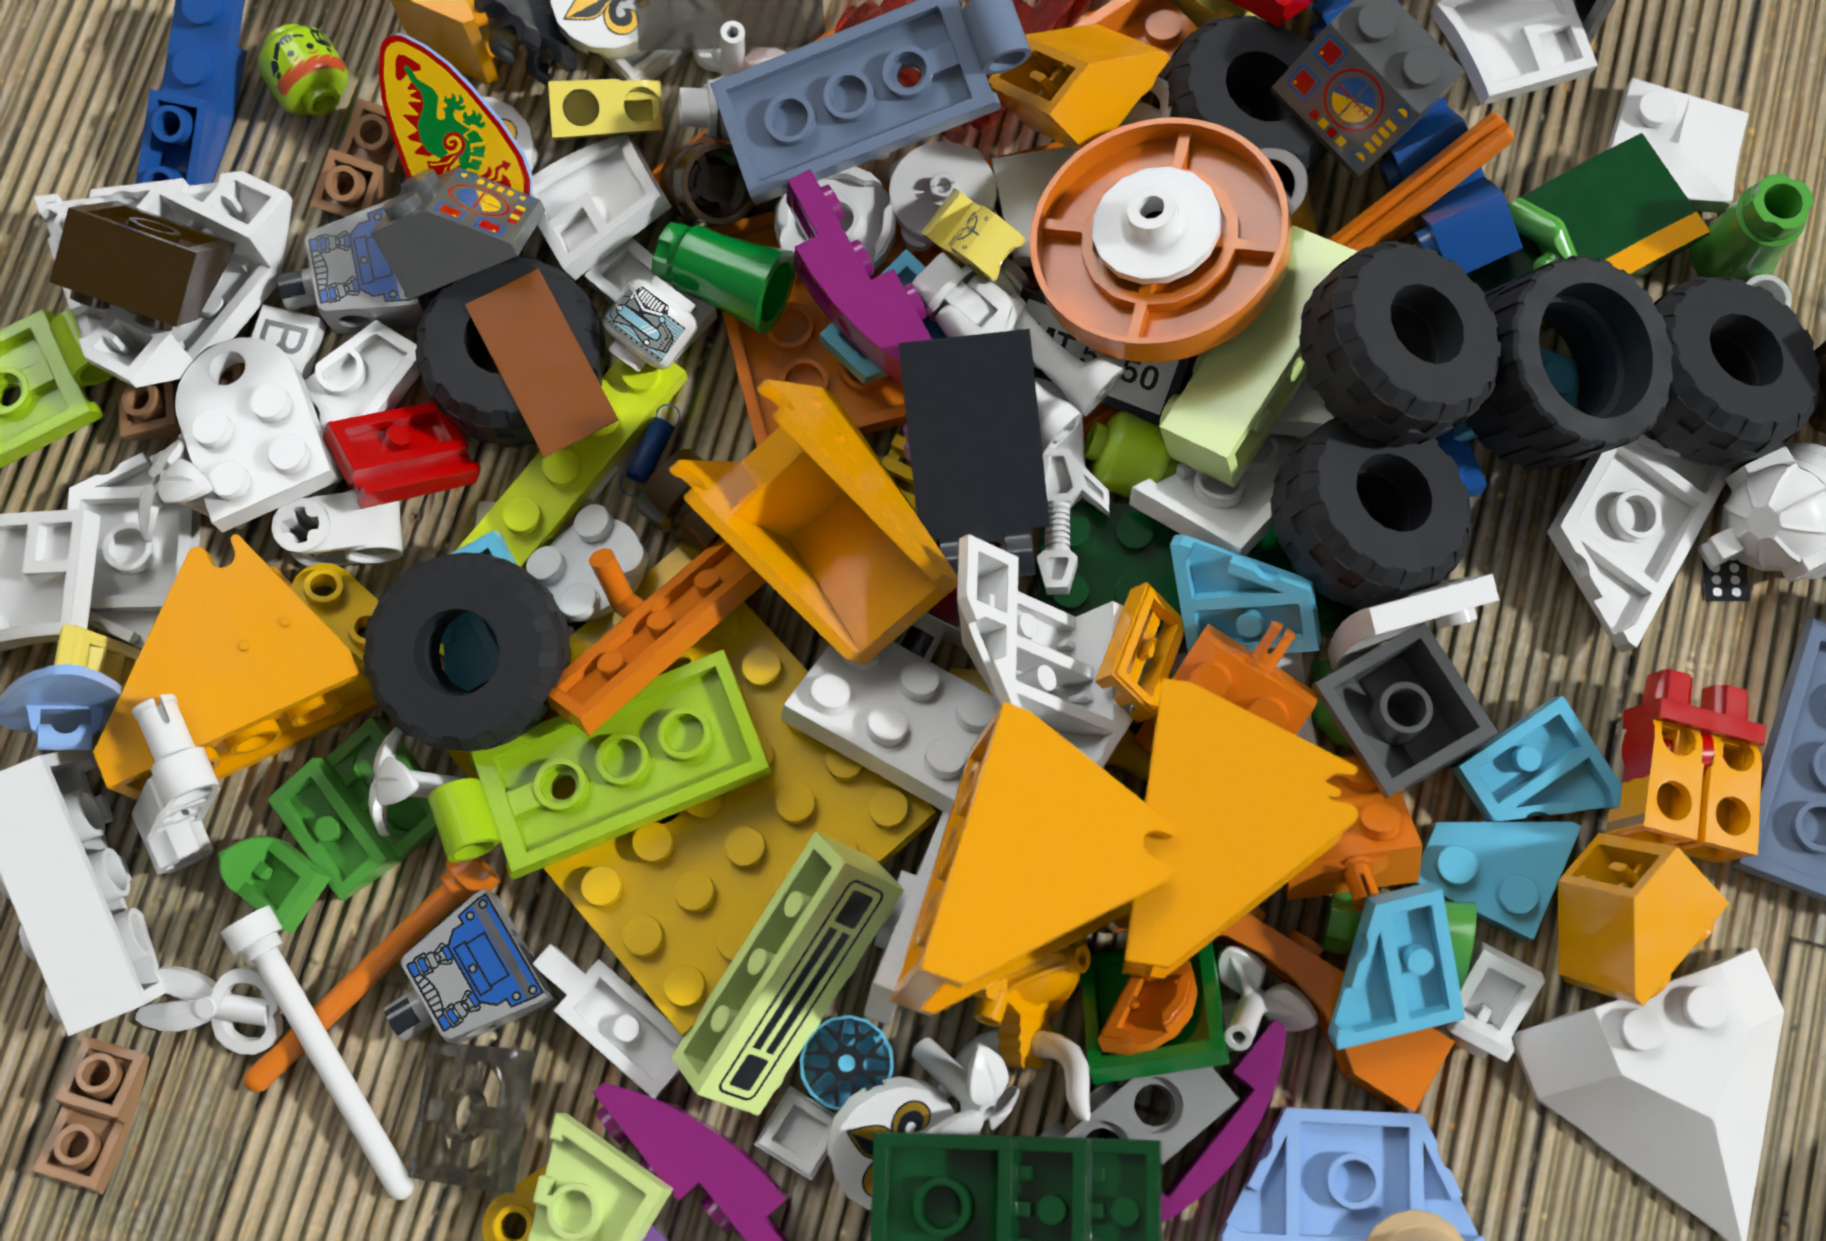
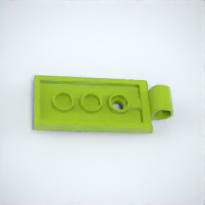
[0,309,115,468]
[427,650,773,880]

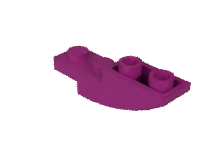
[786,169,932,384]
[593,1083,790,1241]

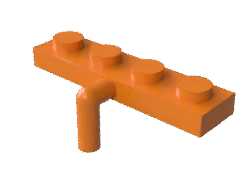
[548,537,766,736]

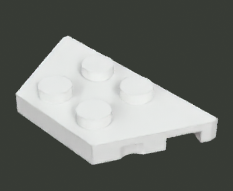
[67,433,201,650]
[1547,434,1733,653]

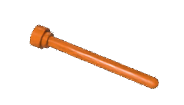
[244,857,501,1093]

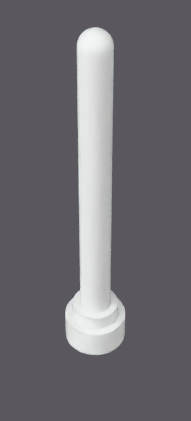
[220,905,414,1200]

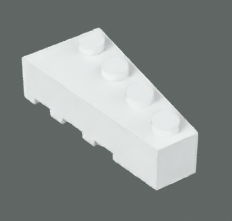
[0,750,166,1036]

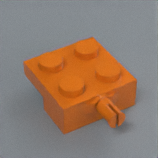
[1132,621,1319,753]
[1283,755,1423,912]

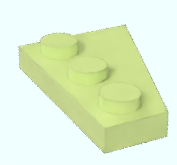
[528,1113,673,1241]

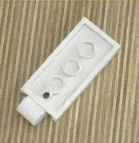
[781,642,999,814]

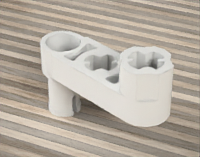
[131,694,220,875]

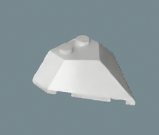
[34,171,293,388]
[957,534,1158,768]
[1512,948,1784,1241]

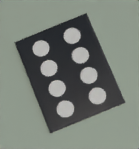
[1701,556,1750,601]

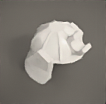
[1697,442,1826,583]

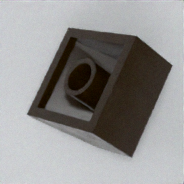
[49,201,236,331]

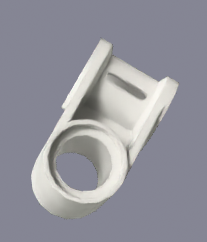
[271,489,403,567]

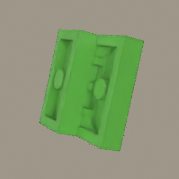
[267,717,438,900]

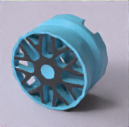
[799,1015,895,1111]

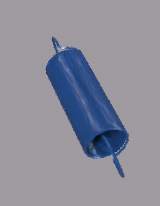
[620,404,680,497]

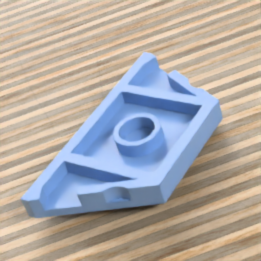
[1219,1108,1485,1241]

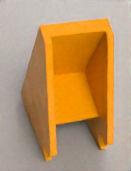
[669,379,958,666]
[93,534,379,800]
[1122,678,1358,980]
[890,702,1177,1016]

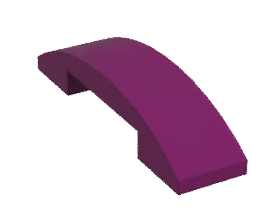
[1162,1019,1287,1223]

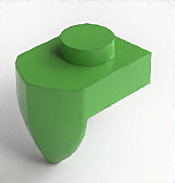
[218,836,331,933]

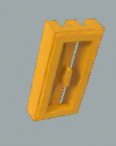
[1095,582,1185,723]

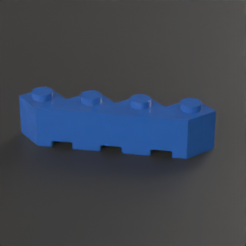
[1309,0,1523,274]

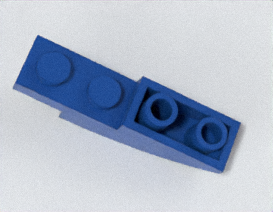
[135,0,247,186]

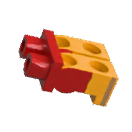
[1606,669,1766,863]

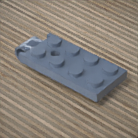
[710,0,1032,205]
[1730,617,1826,903]

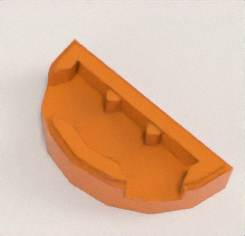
[1098,960,1198,1055]

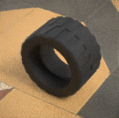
[1464,255,1673,470]

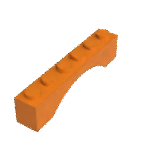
[1105,900,1455,1113]

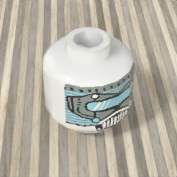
[603,275,697,372]

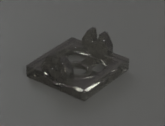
[407,1041,536,1193]

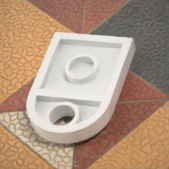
[175,337,340,533]

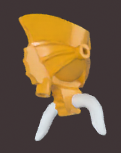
[937,936,1091,1122]

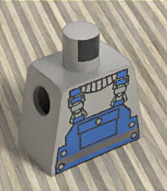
[277,199,429,335]
[383,888,559,1044]

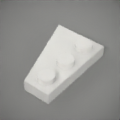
[304,320,421,497]
[1129,433,1306,556]

